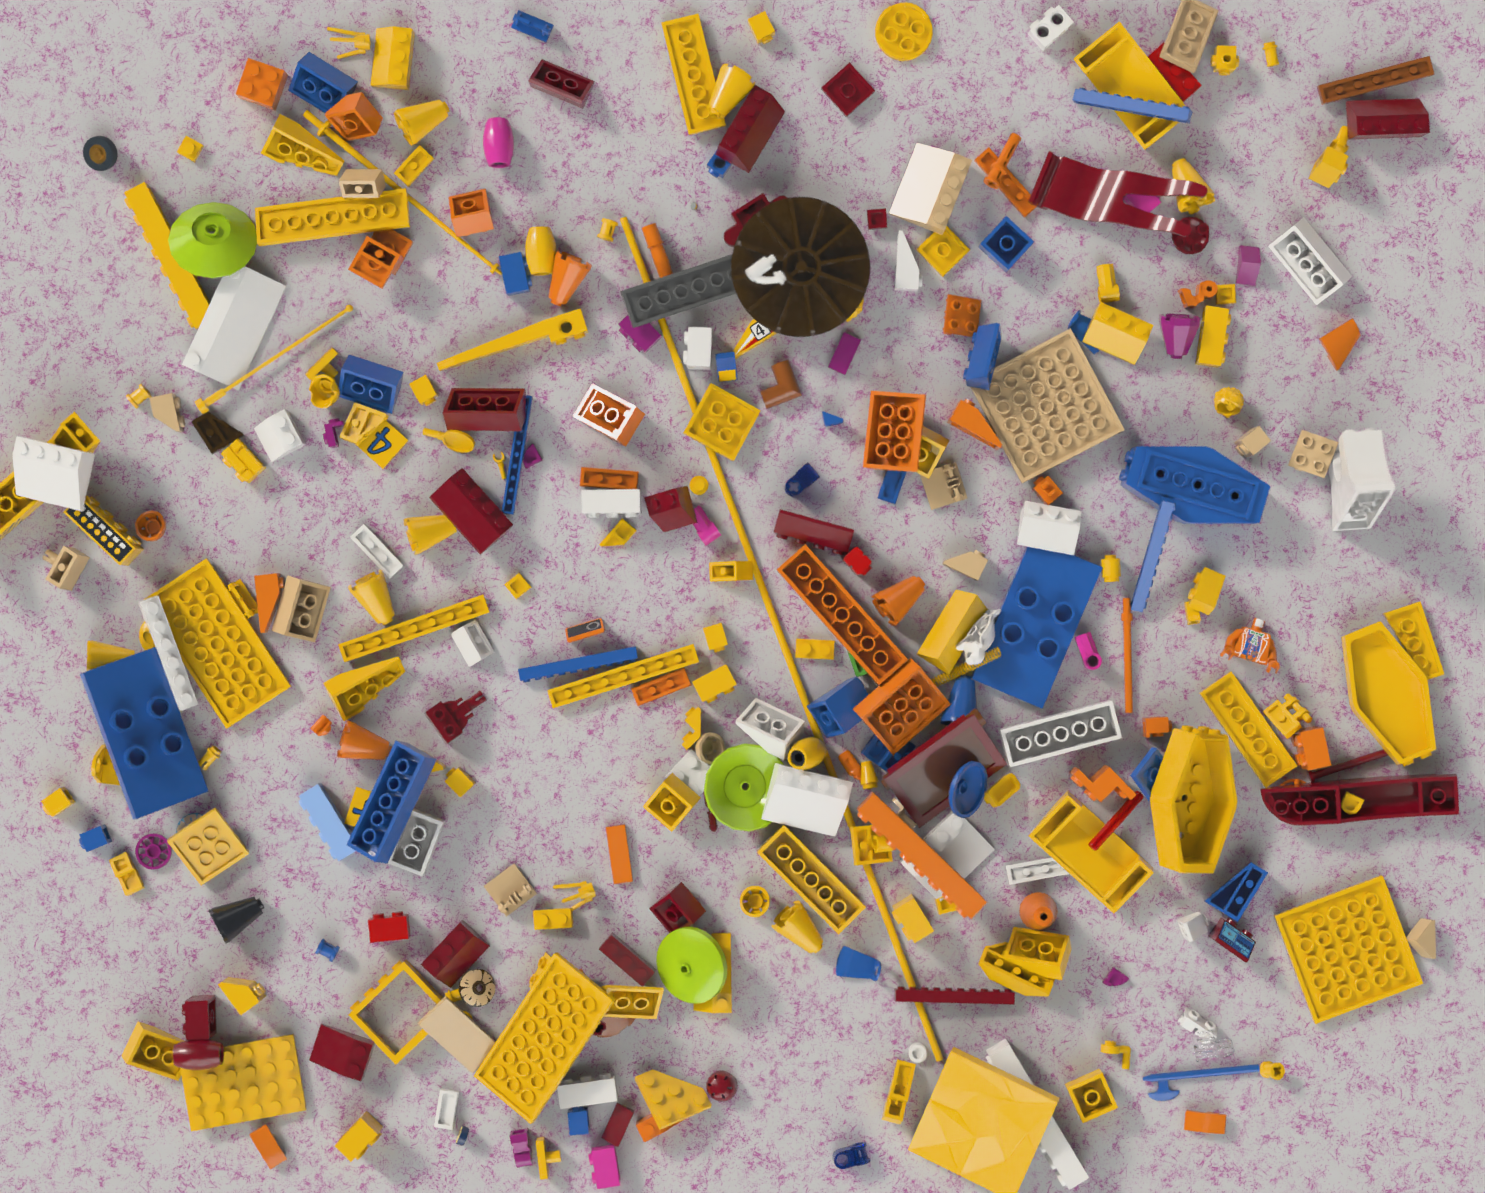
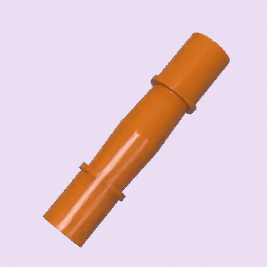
[642,223,673,278]

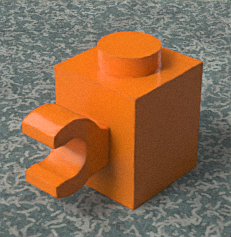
[1032,476,1063,505]

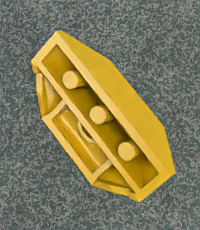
[978,942,1055,997]

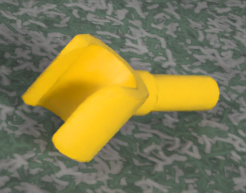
[493,452,506,479]

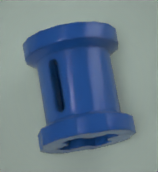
[315,939,340,962]

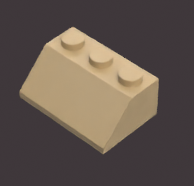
[272,575,331,642]

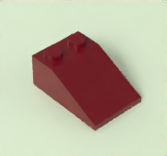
[309,1023,375,1082]

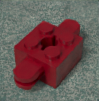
[724,193,788,247]

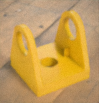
[91,744,120,785]

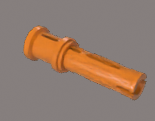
[983,133,1021,189]

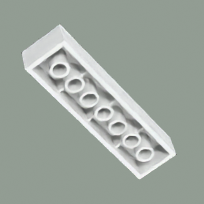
[986,1038,1089,1190]

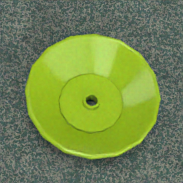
[168,202,257,278]
[704,743,784,832]

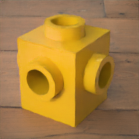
[1210,45,1239,76]

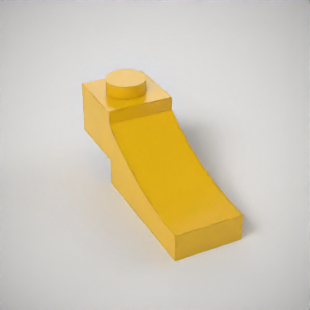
[881,1059,916,1124]

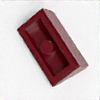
[601,1103,634,1147]

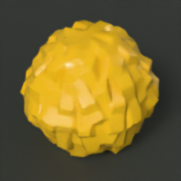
[1213,387,1244,418]

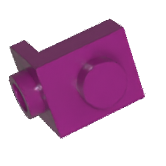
[323,418,345,448]

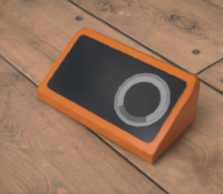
[565,618,605,643]

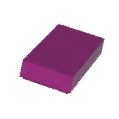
[828,332,861,375]

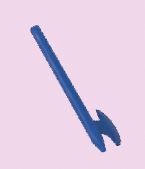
[1143,1064,1260,1101]

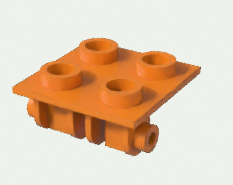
[942,294,981,337]

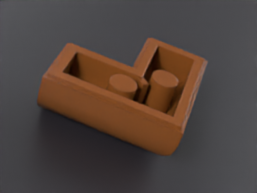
[760,360,802,409]

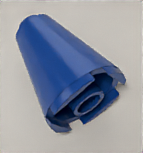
[940,675,977,726]

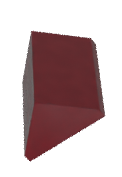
[528,59,595,109]

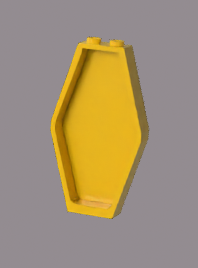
[1341,621,1436,767]

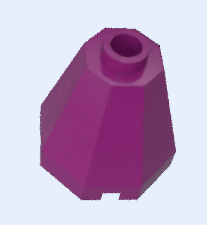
[1159,313,1200,359]

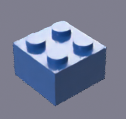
[978,216,1034,273]

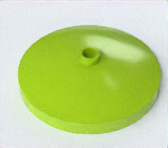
[656,927,727,1004]

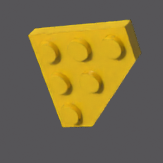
[635,1069,712,1130]

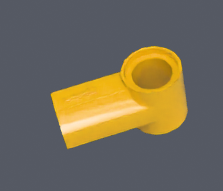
[1096,264,1120,303]

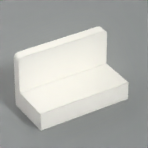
[451,620,495,667]

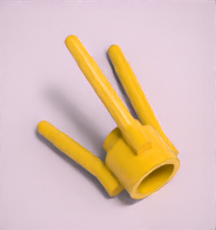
[327,27,371,59]
[553,881,596,911]

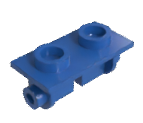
[511,10,554,43]

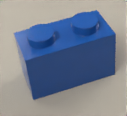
[499,252,533,296]

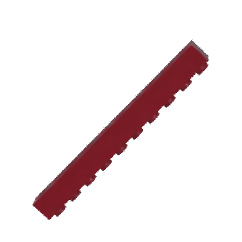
[894,986,1015,1005]

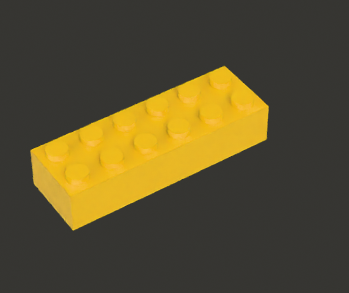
[757,824,866,934]

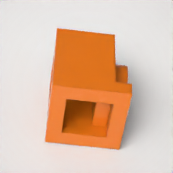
[1142,716,1172,738]

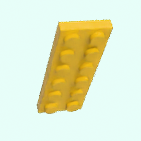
[661,14,726,135]
[1199,671,1297,788]

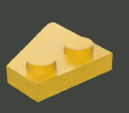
[339,402,389,445]

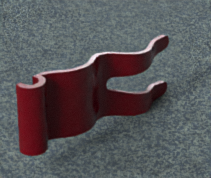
[1028,151,1207,237]

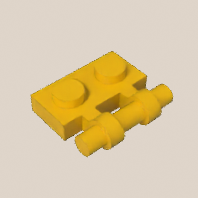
[1263,693,1313,739]

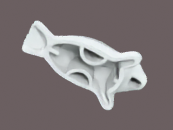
[956,609,1001,665]

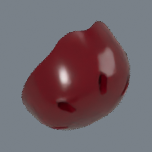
[706,1070,738,1102]

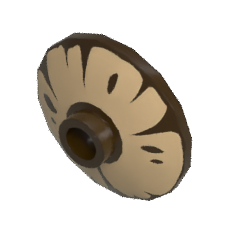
[458,969,495,1007]

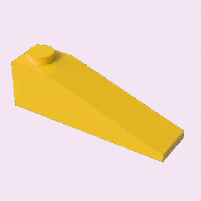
[261,114,344,176]
[323,657,405,721]
[693,933,732,1013]

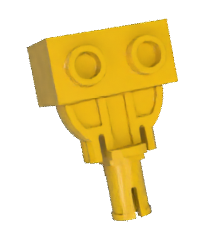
[1308,126,1349,188]

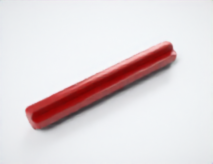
[1088,791,1144,851]

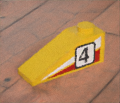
[732,319,777,360]

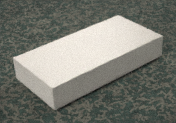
[434,1088,460,1130]

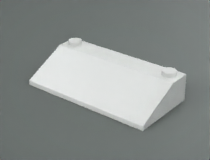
[182,267,287,390]

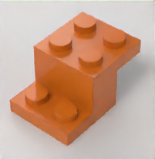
[348,229,414,289]
[1069,765,1136,802]

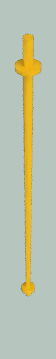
[303,110,502,275]

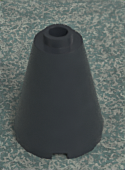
[208,897,264,944]

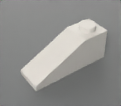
[894,230,923,292]

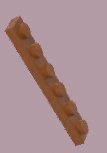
[1317,56,1434,105]

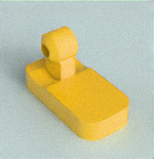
[984,773,1020,808]

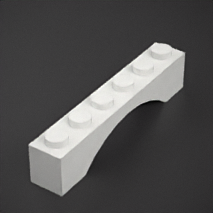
[138,595,198,711]

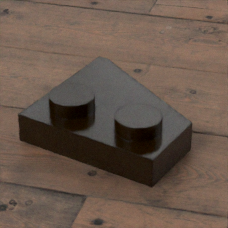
[191,412,244,455]

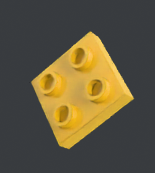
[850,825,893,866]

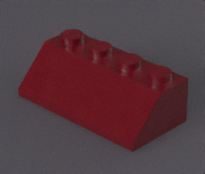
[715,85,785,173]
[1346,98,1430,140]
[442,388,526,431]
[429,468,513,555]
[773,509,854,555]

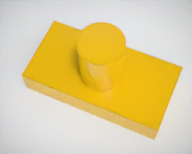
[305,347,339,380]
[536,1137,561,1180]

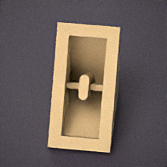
[1406,918,1436,959]

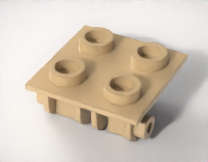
[1288,430,1339,478]
[920,462,968,510]
[484,863,537,917]

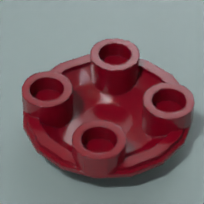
[1171,216,1209,255]

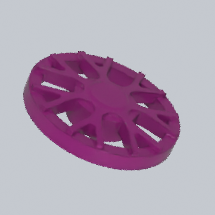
[135,833,172,869]

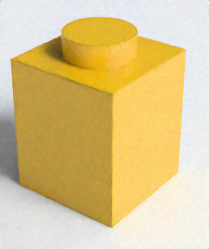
[748,11,775,44]
[409,375,439,406]
[703,623,728,653]
[444,767,475,798]
[41,787,75,817]

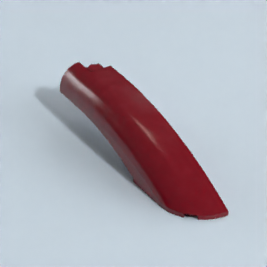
[1260,774,1460,826]

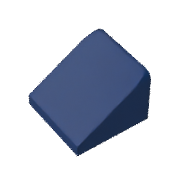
[822,411,844,427]

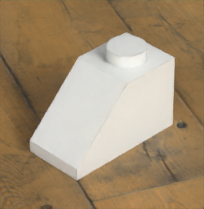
[1177,912,1209,942]

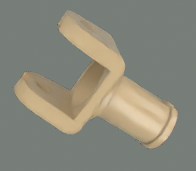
[892,798,917,830]

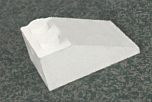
[736,698,805,760]

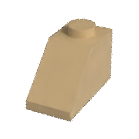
[942,550,988,581]

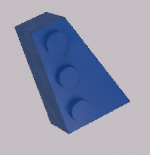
[1204,862,1268,922]

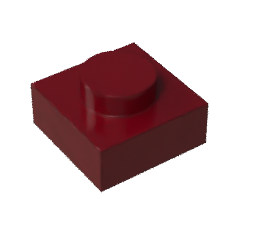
[867,208,888,230]

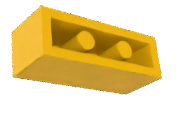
[1195,306,1231,368]

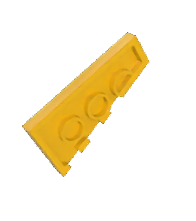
[1382,601,1444,680]

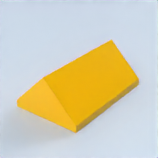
[601,985,664,1019]

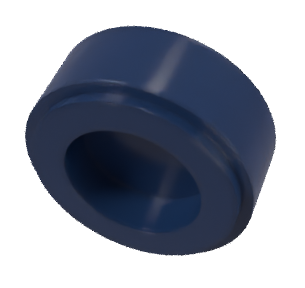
[456,1125,469,1146]

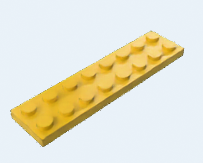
[255,188,410,246]

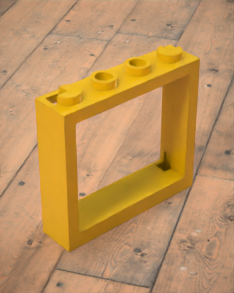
[348,959,443,1065]

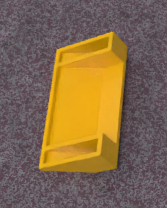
[1074,21,1185,150]
[1028,791,1154,913]

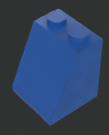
[807,676,869,738]

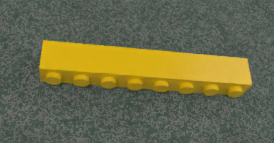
[124,182,210,330]

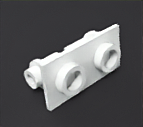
[1178,1007,1218,1042]

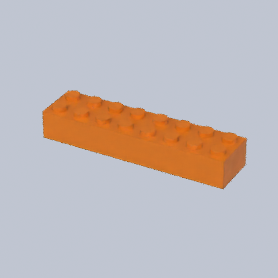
[776,544,908,686]
[857,791,987,919]

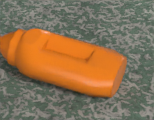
[838,750,861,782]

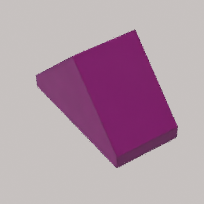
[1235,245,1261,286]

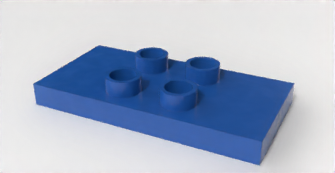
[971,546,1103,709]
[80,647,209,819]

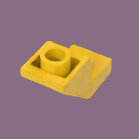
[682,706,701,750]

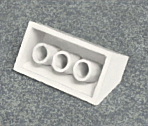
[1268,217,1352,305]

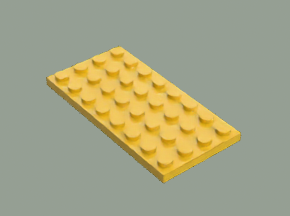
[144,558,292,729]
[474,952,615,1124]

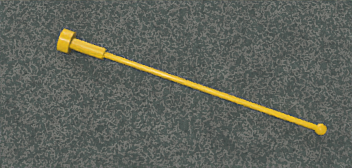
[194,305,353,414]

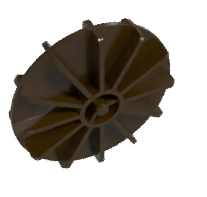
[731,197,870,337]

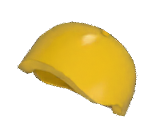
[740,886,770,917]

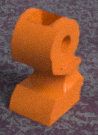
[1178,280,1218,309]

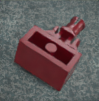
[424,690,487,745]

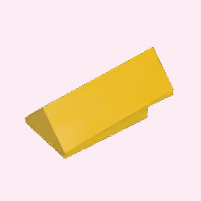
[916,590,988,675]

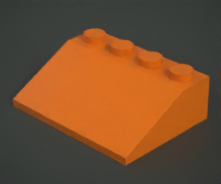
[863,391,926,472]
[853,658,951,755]

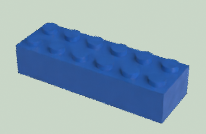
[347,740,437,864]

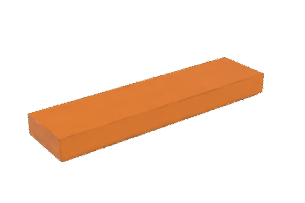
[974,147,1038,218]

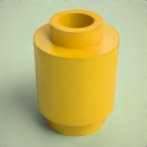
[1101,555,1121,582]

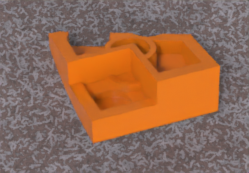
[1319,318,1361,371]

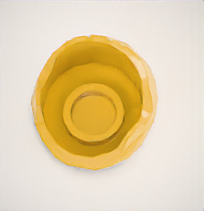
[309,374,340,408]

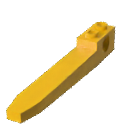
[437,308,588,371]

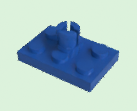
[1130,747,1163,802]

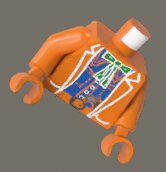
[1220,618,1280,674]

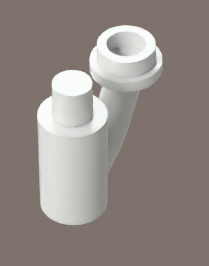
[745,255,786,285]

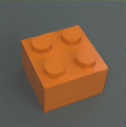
[236,58,288,111]
[1291,726,1331,770]

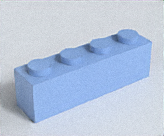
[299,783,355,861]

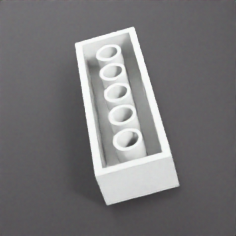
[998,700,1122,767]

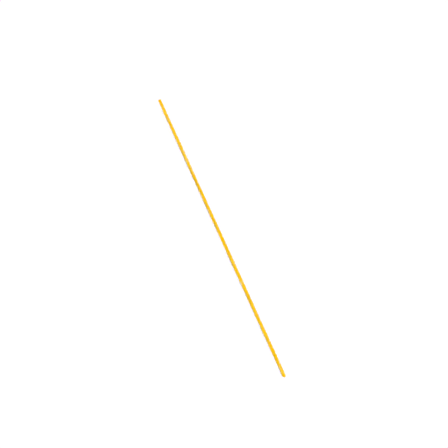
[620,217,944,1062]

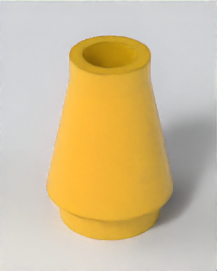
[860,761,879,790]

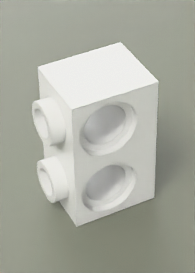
[1028,5,1074,51]

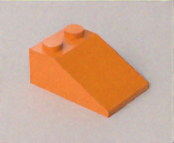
[573,384,645,447]
[947,399,1002,450]

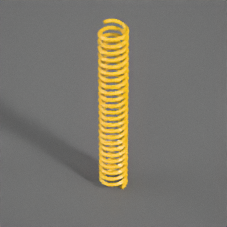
[932,647,1001,687]

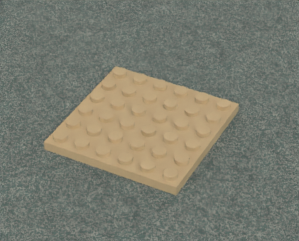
[970,328,1125,484]

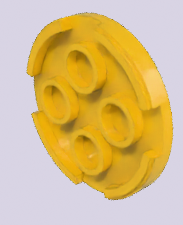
[875,2,933,61]

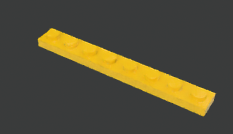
[338,594,490,662]
[547,644,699,708]

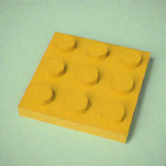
[683,383,761,461]
[167,807,249,885]

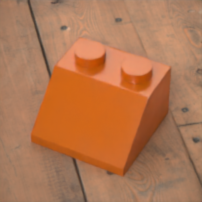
[325,92,383,141]
[448,188,494,237]

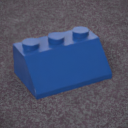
[288,52,358,113]
[963,323,1002,390]
[339,354,404,414]

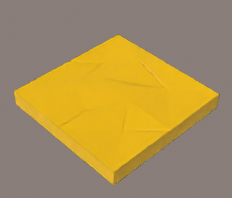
[908,1047,1060,1193]

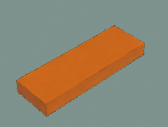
[580,467,639,490]
[631,668,691,706]
[606,824,633,884]

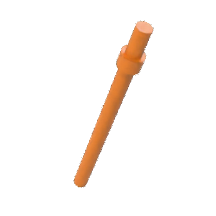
[1121,598,1133,713]

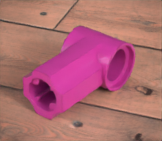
[693,505,721,546]
[1074,632,1102,670]

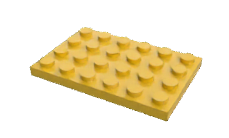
[180,1034,307,1132]

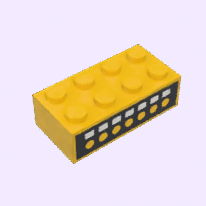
[64,495,144,566]

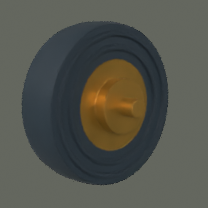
[83,136,118,171]

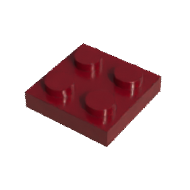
[821,62,875,117]

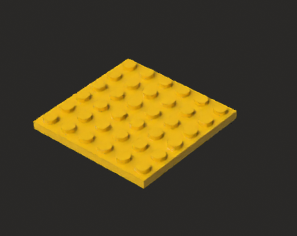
[1274,875,1423,1024]

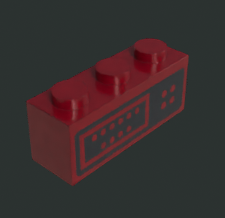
[599,932,656,987]

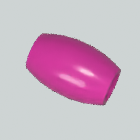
[483,117,514,168]

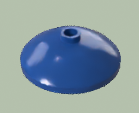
[949,761,987,818]

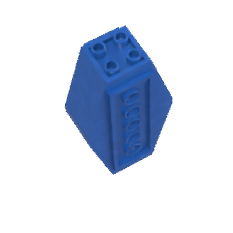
[1119,446,1270,524]

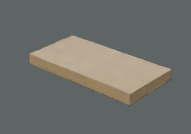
[1159,0,1219,73]
[418,996,496,1073]

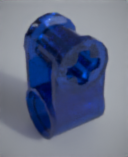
[784,462,821,497]
[832,1142,871,1169]

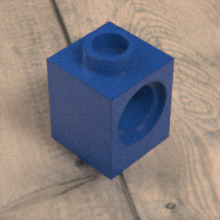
[707,150,732,178]
[79,824,112,852]
[567,1106,590,1136]

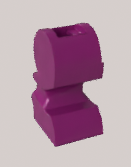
[509,1128,533,1168]

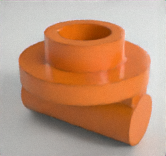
[310,715,332,736]

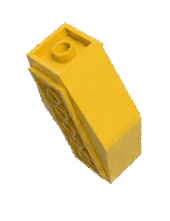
[1150,725,1237,873]

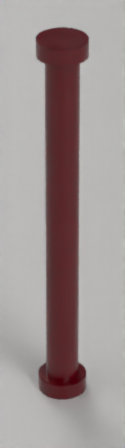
[1307,749,1389,783]

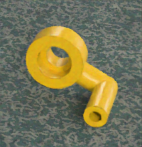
[1100,1040,1131,1069]

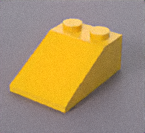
[1004,927,1072,980]
[121,1021,184,1081]

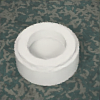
[908,1043,928,1063]

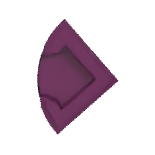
[523,443,543,469]
[1102,967,1129,986]

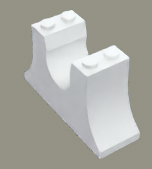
[1329,428,1396,531]

